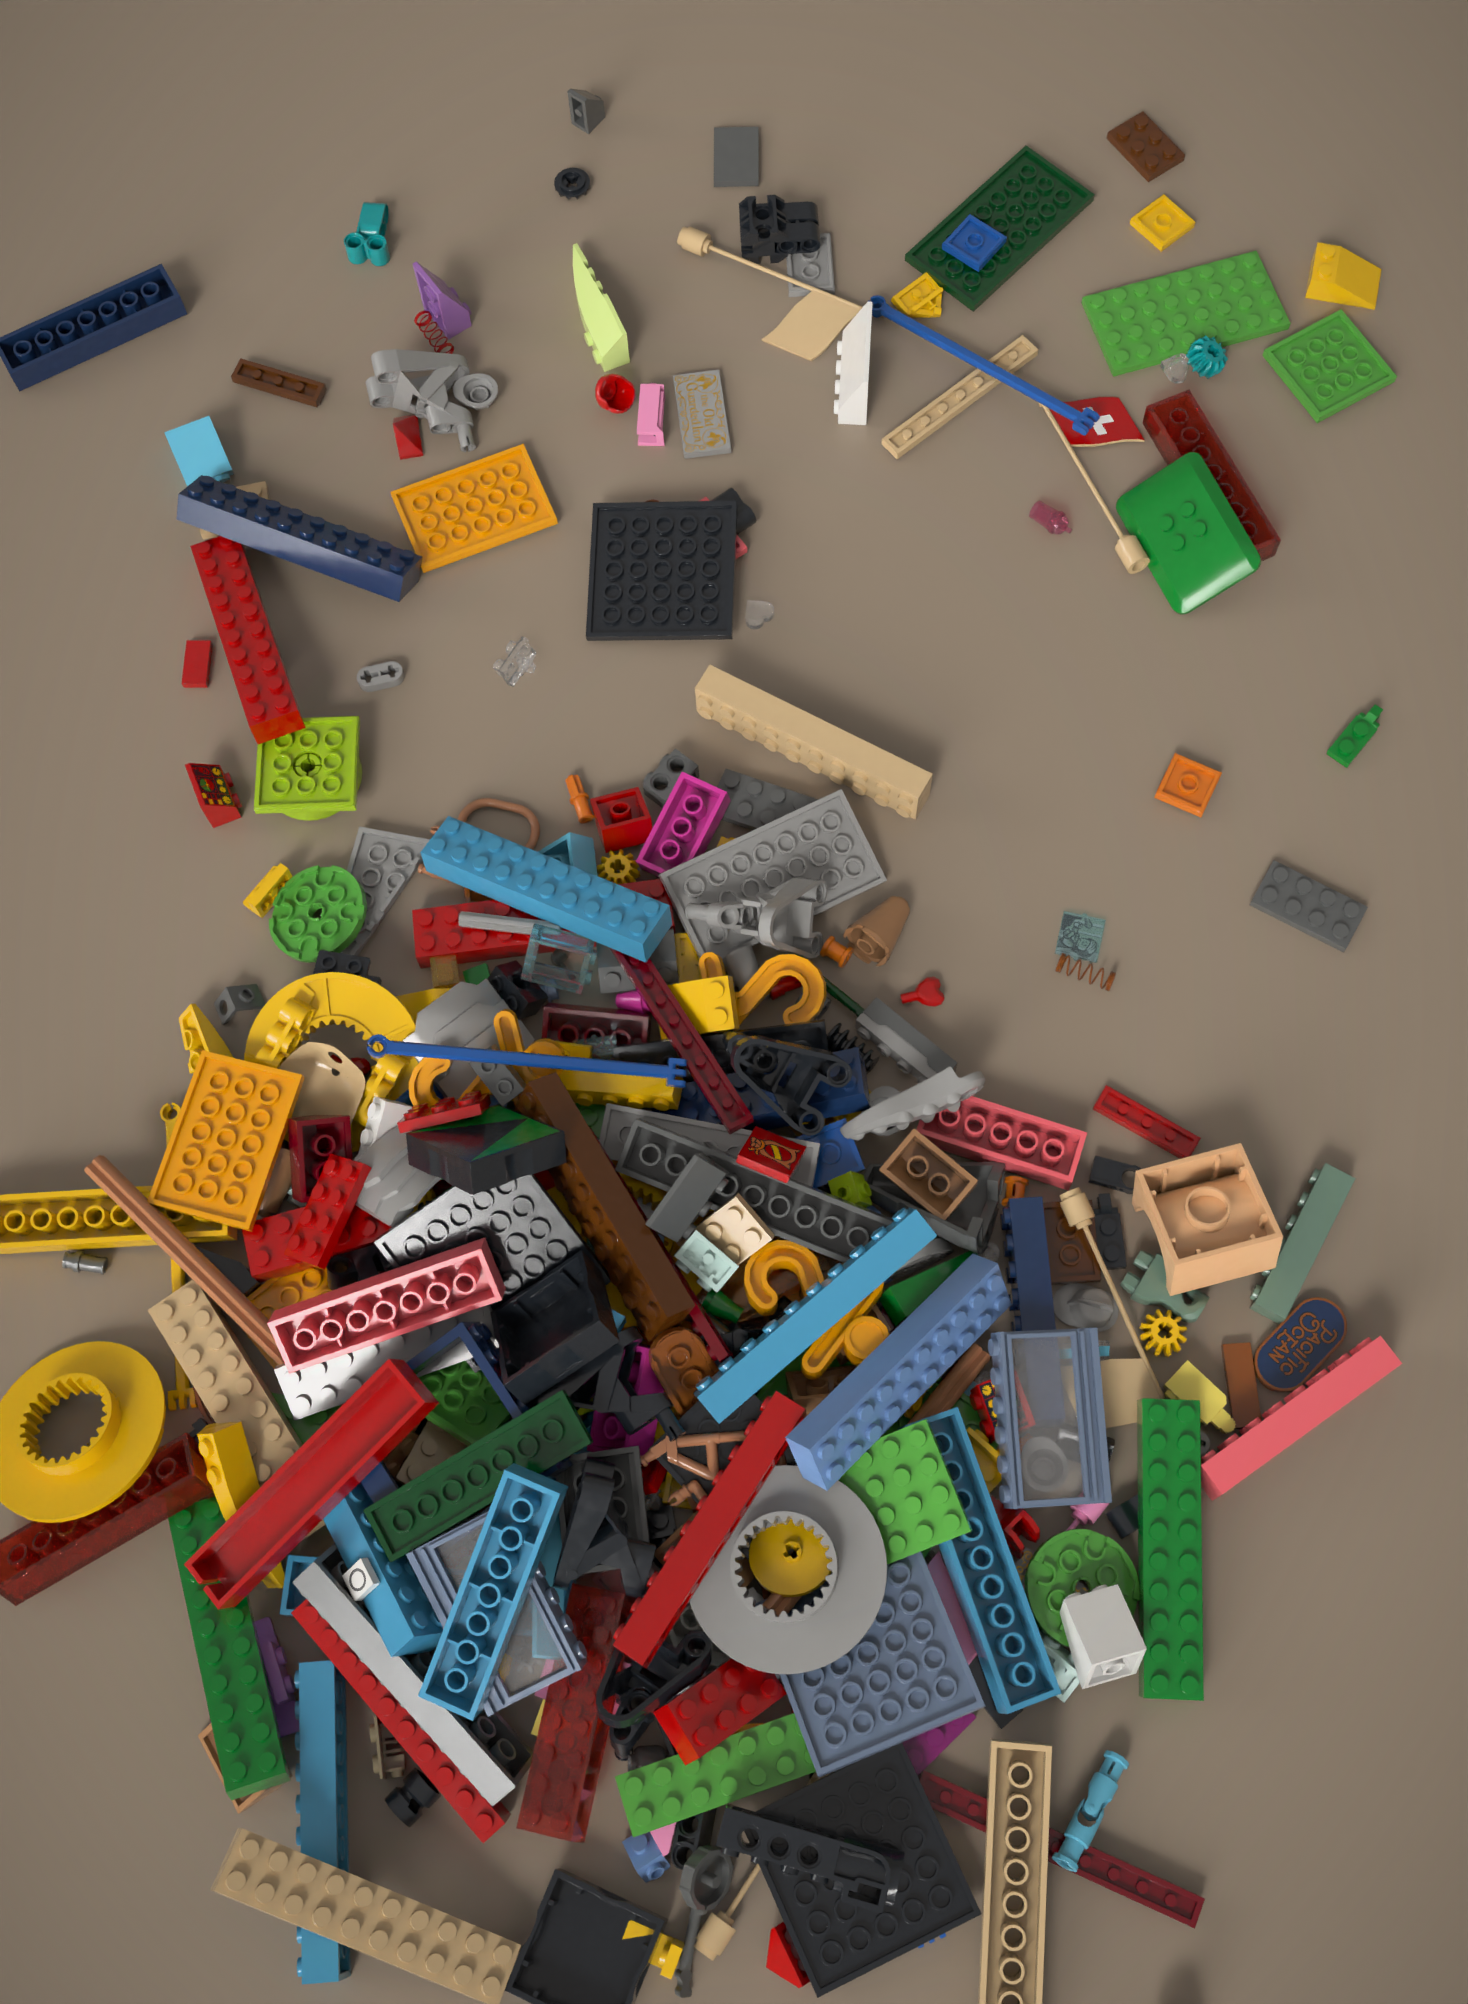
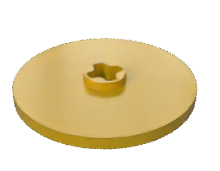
[749,1519,832,1597]

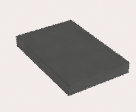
[714,127,759,187]

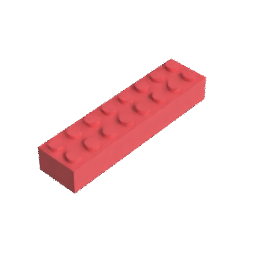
[267,1238,506,1374]
[1201,1336,1403,1501]

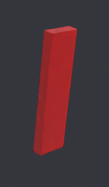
[1093,1085,1201,1159]

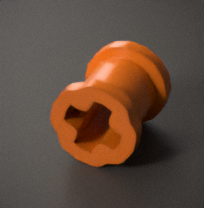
[820,935,854,968]
[1001,1176,1029,1207]

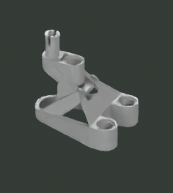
[366,349,476,452]
[685,877,828,959]

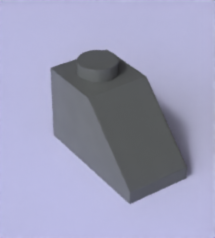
[567,89,605,134]

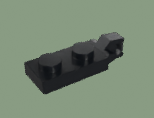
[1093,1193,1127,1271]

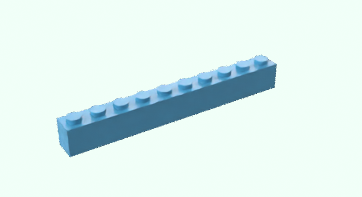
[693,1208,937,1424]

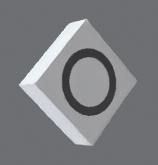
[342,1558,380,1601]

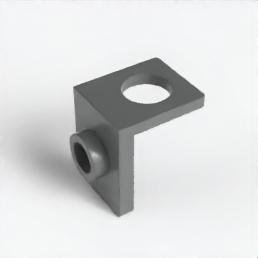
[214,984,265,1025]

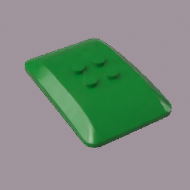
[1116,452,1261,614]

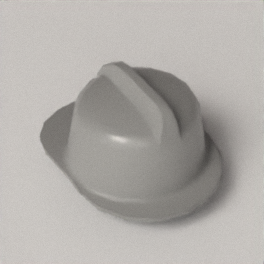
[1053,1283,1118,1332]

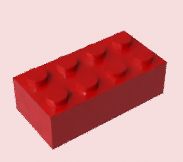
[654,1657,787,1765]

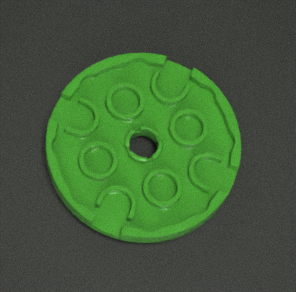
[269,865,367,963]
[1024,1529,1140,1647]

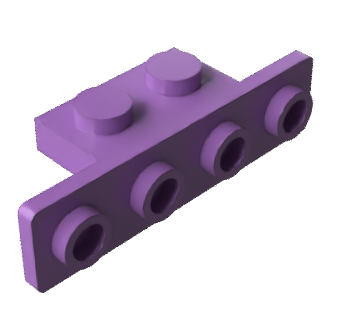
[255,1617,300,1738]

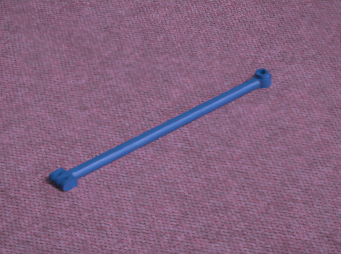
[868,295,1100,435]
[367,1034,687,1088]

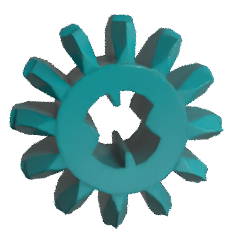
[1186,335,1228,379]

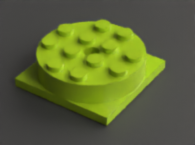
[254,716,362,821]

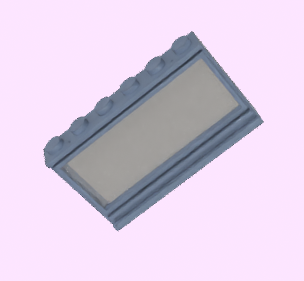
[988,1327,1112,1509]
[406,1508,588,1716]

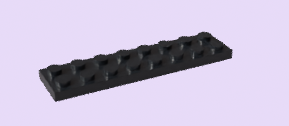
[613,1019,829,1083]

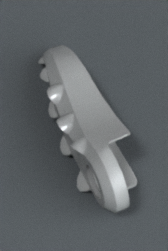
[840,1067,986,1140]

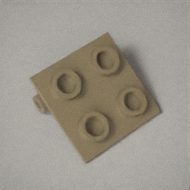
[369,1716,406,1780]

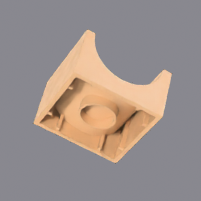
[1132,1143,1283,1296]

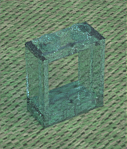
[521,923,598,995]

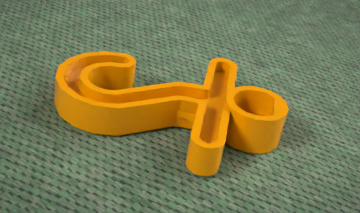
[699,952,826,1035]
[409,1009,566,1107]
[744,1240,890,1380]

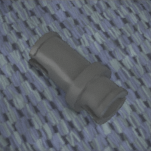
[62,1250,108,1275]

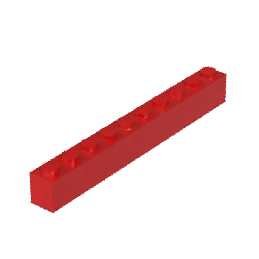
[613,1391,807,1669]
[291,1599,511,1843]

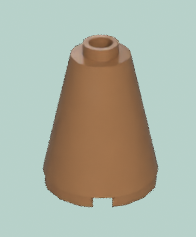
[844,896,910,966]
[258,1148,292,1217]

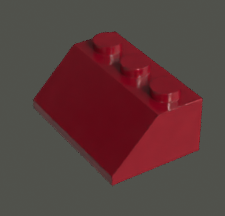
[288,1115,352,1203]

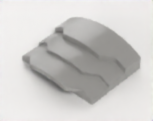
[402,979,535,1100]
[355,1126,442,1227]

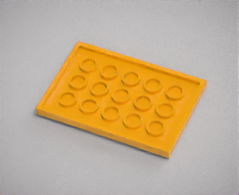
[390,444,558,573]
[147,1050,305,1232]

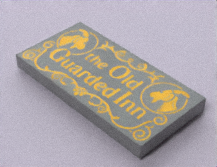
[673,370,731,459]

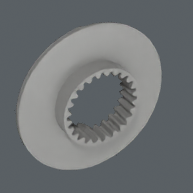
[689,1465,887,1674]

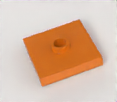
[1154,753,1222,818]

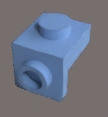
[622,1832,671,1883]

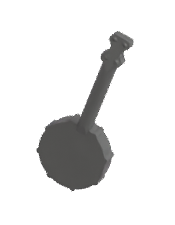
[675,1845,734,1998]

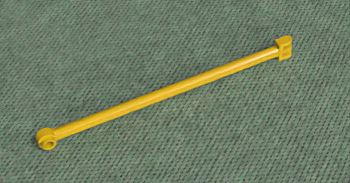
[160,1102,198,1411]

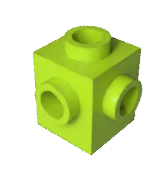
[828,1171,872,1208]

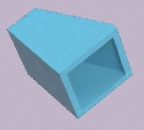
[164,416,234,486]

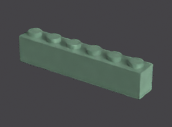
[1250,1163,1356,1324]

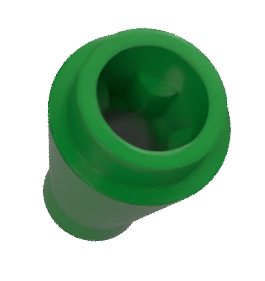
[702,1289,744,1324]

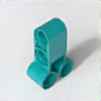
[344,202,390,266]

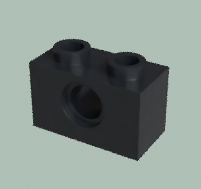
[487,960,548,1020]

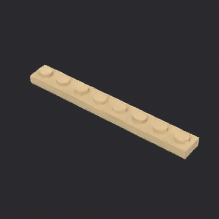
[882,335,1038,459]

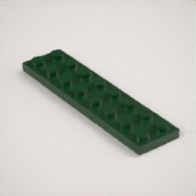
[363,1390,593,1563]

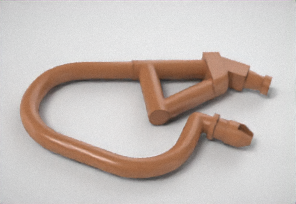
[418,798,540,883]
[640,1430,787,1506]

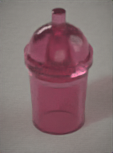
[1029,500,1072,534]

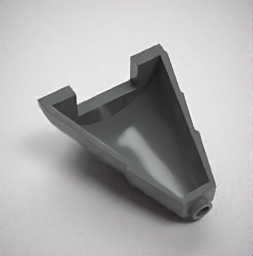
[862,1161,1005,1254]

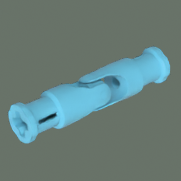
[1052,1750,1129,1872]

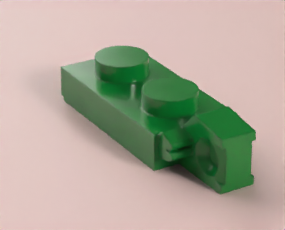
[1326,704,1383,768]

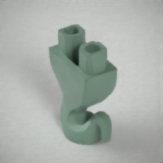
[1120,1250,1210,1323]

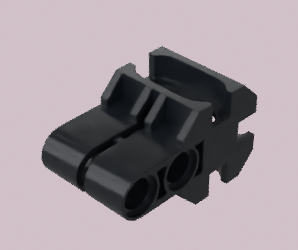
[739,195,821,264]

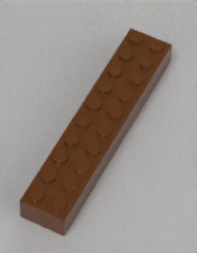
[513,1072,695,1342]

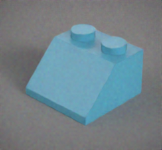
[538,832,598,876]

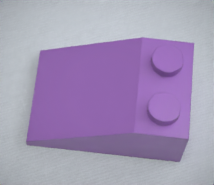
[413,261,472,339]

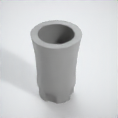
[722,945,771,1001]

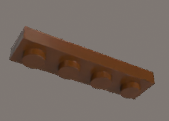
[231,358,327,408]

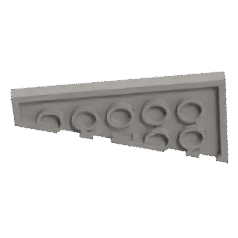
[341,826,430,956]

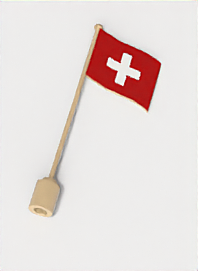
[1039,397,1150,574]

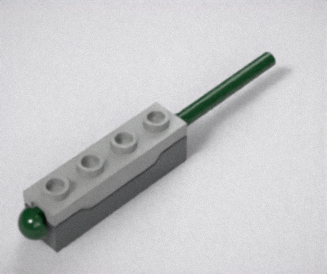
[823,976,958,1084]

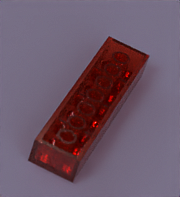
[1142,390,1281,561]
[0,1432,214,1606]
[516,1583,637,1843]

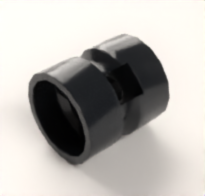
[385,1768,441,1827]

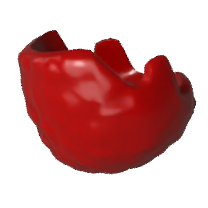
[595,374,636,414]

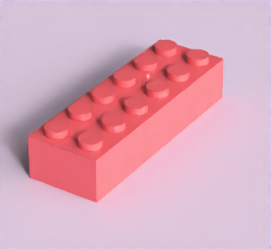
[916,1096,1087,1191]

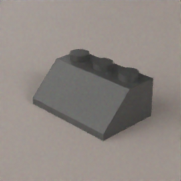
[596,928,679,994]
[646,1153,730,1242]

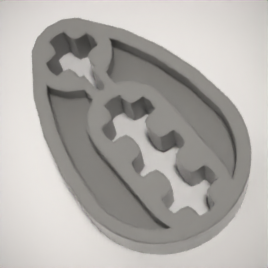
[890,1238,954,1279]

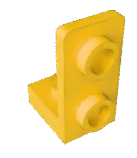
[622,1920,684,1979]

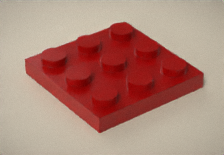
[397,1090,491,1134]

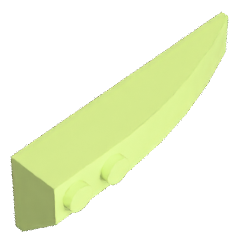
[573,243,630,372]

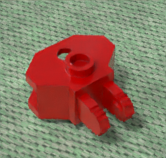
[990,1495,1040,1559]

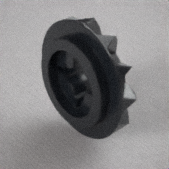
[554,168,590,200]

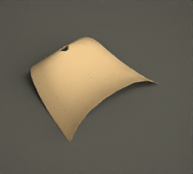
[278,1042,365,1132]

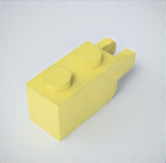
[1163,1360,1236,1434]

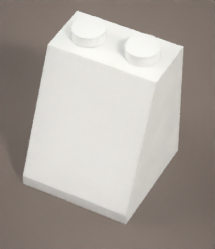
[1059,1584,1147,1689]

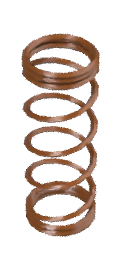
[1055,953,1116,991]

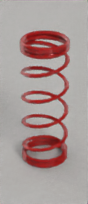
[414,310,454,354]

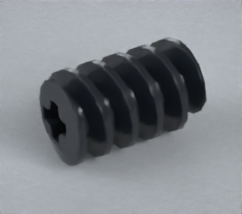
[827,1023,880,1075]

